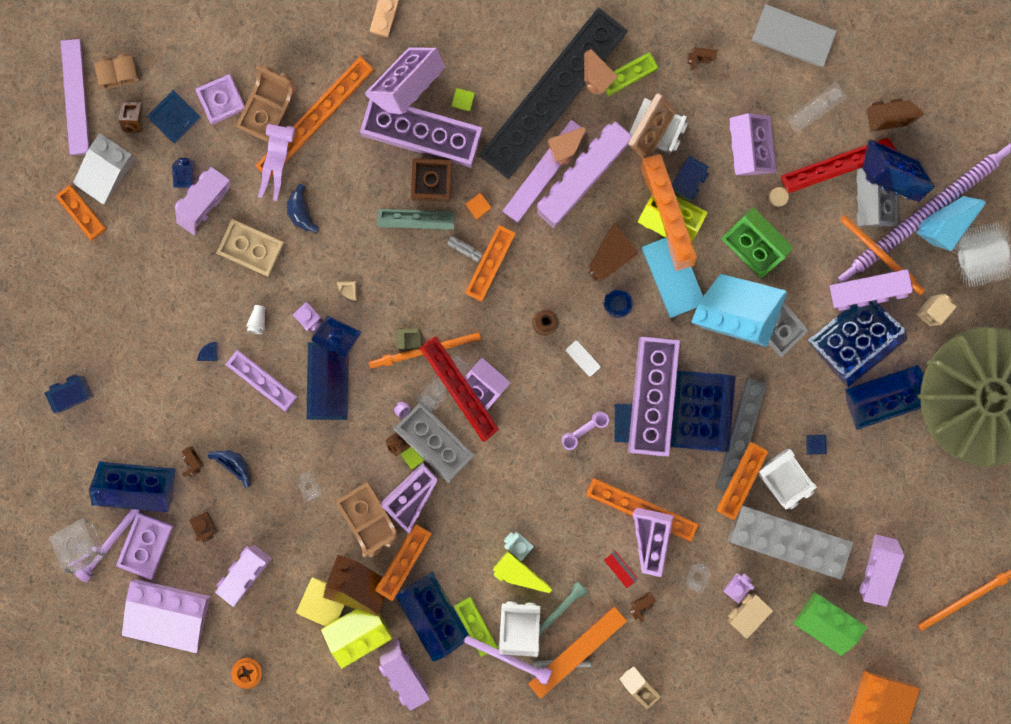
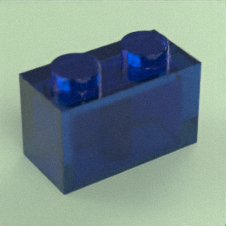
[672,155,709,202]
[44,374,94,414]

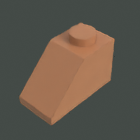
[584,49,618,95]
[547,127,585,165]

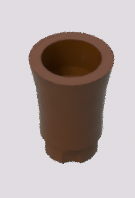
[532,310,558,336]

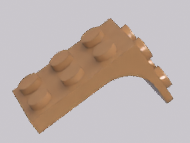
[235,65,297,143]
[335,482,400,558]

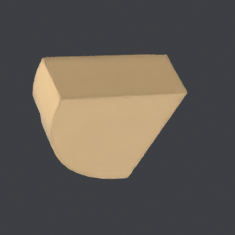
[337,281,357,301]

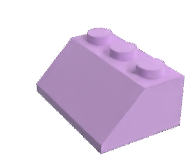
[730,113,777,176]

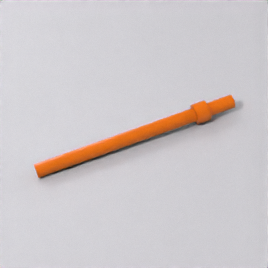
[840,215,925,295]
[368,332,481,369]
[917,569,1011,631]

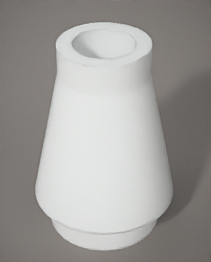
[246,305,266,334]

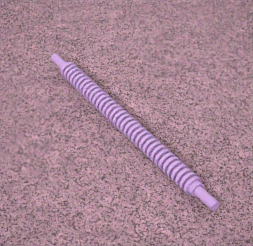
[837,143,1011,283]

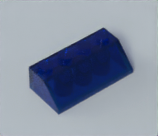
[862,139,935,202]
[306,342,349,420]
[845,365,924,430]
[89,461,176,513]
[395,572,469,662]

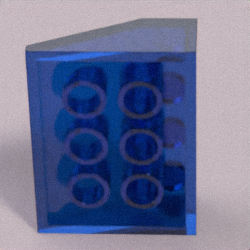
[808,300,907,387]
[670,371,736,452]

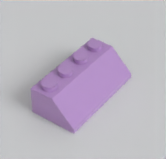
[365,47,445,114]

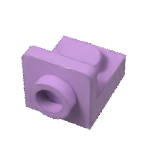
[293,302,323,332]
[723,573,754,604]

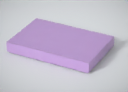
[116,512,174,580]

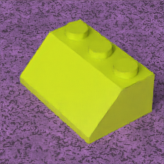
[638,195,708,243]
[321,609,392,668]

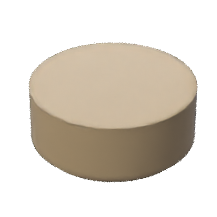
[768,187,789,207]

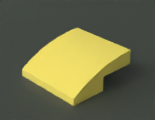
[296,577,344,626]

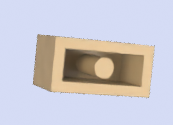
[916,294,956,326]
[727,593,773,639]

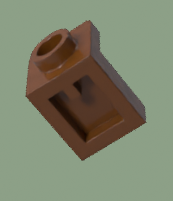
[687,47,717,70]
[119,102,143,133]
[386,433,411,456]
[182,446,204,477]
[189,511,217,543]
[630,592,656,623]

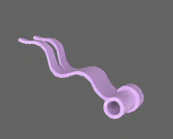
[258,124,295,201]

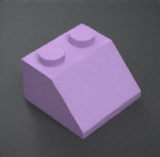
[464,358,511,411]

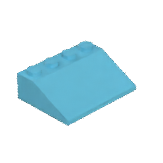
[692,274,787,347]

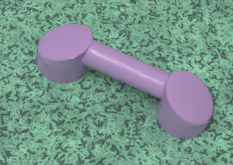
[562,412,609,450]

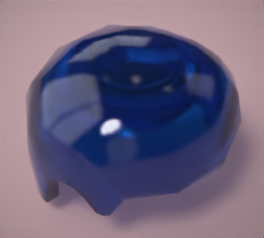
[603,289,633,318]

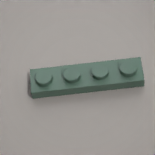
[377,209,455,230]

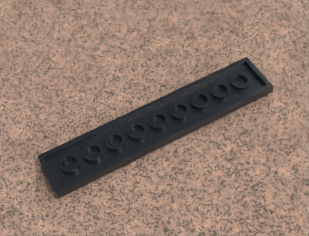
[479,7,628,180]

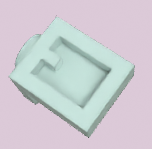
[504,531,534,561]

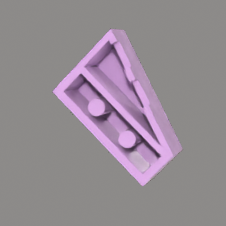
[859,534,904,607]
[378,638,430,711]

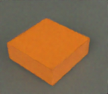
[465,193,492,220]

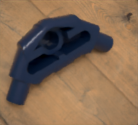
[287,183,319,233]
[208,450,251,488]

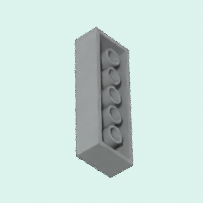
[727,505,853,580]

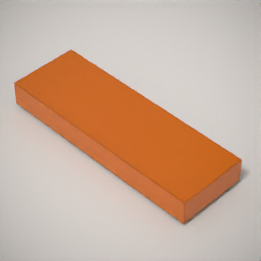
[55,184,107,241]

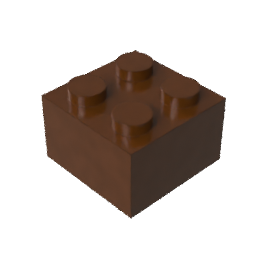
[411,159,452,202]

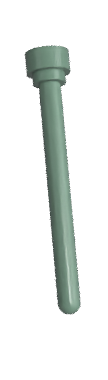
[539,581,589,637]

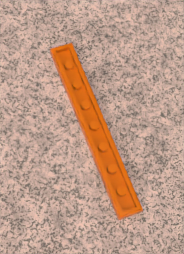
[255,56,375,180]

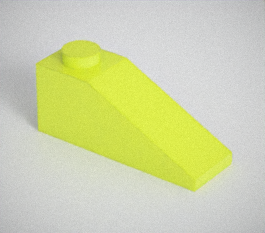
[493,550,552,593]

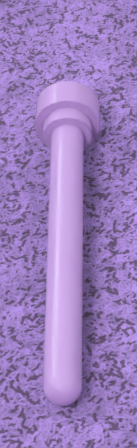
[75,504,141,583]
[464,636,552,685]

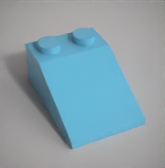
[916,196,986,251]

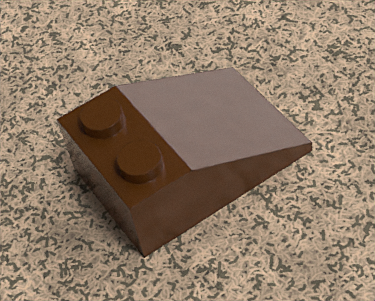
[867,98,924,132]
[323,555,385,616]

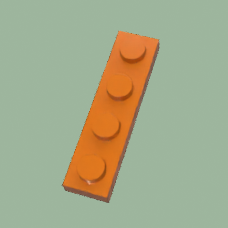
[465,225,516,302]
[716,442,769,521]
[375,524,432,601]

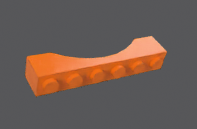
[641,154,697,271]

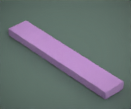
[61,39,90,155]
[502,120,586,223]

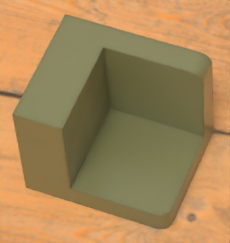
[396,329,421,349]

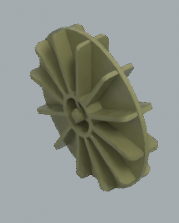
[918,327,1011,466]

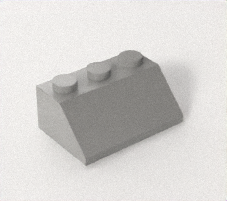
[856,166,899,227]

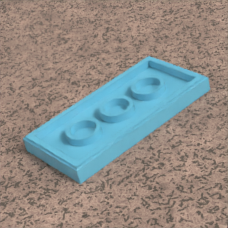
[642,238,703,318]

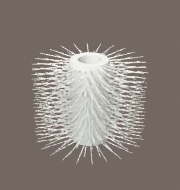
[952,223,1011,286]

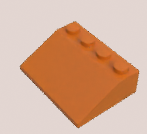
[848,670,920,724]

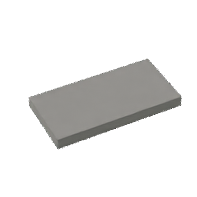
[751,4,837,68]
[394,402,475,483]

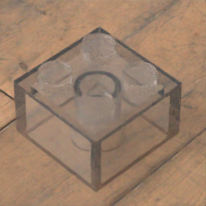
[49,518,106,574]

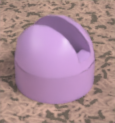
[394,402,411,419]

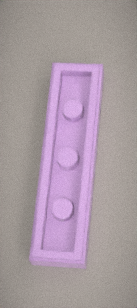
[225,350,298,412]

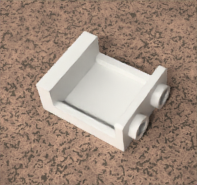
[629,98,688,154]
[758,449,817,510]
[499,601,541,657]

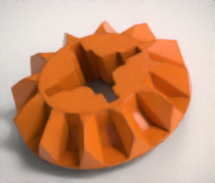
[231,657,263,689]

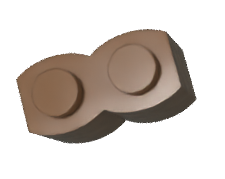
[94,54,140,89]

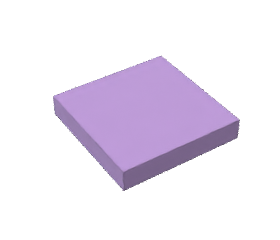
[195,74,245,125]

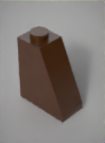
[588,223,638,283]

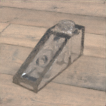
[786,81,847,134]
[416,354,471,412]

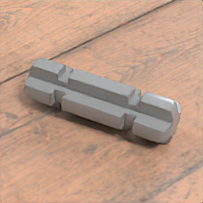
[448,236,483,262]

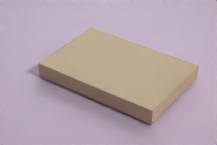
[216,219,285,277]

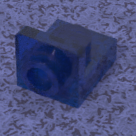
[172,158,195,188]

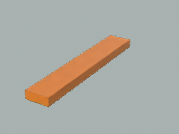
[586,478,699,542]
[528,607,627,699]

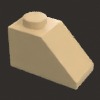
[620,666,661,709]

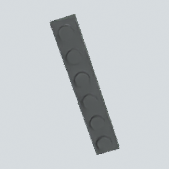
[716,378,767,491]

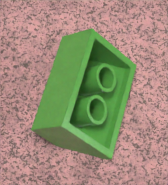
[721,207,794,279]
[793,592,867,656]

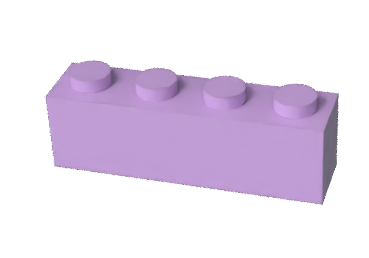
[829,269,912,311]

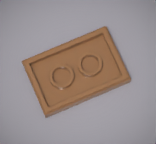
[628,93,676,159]

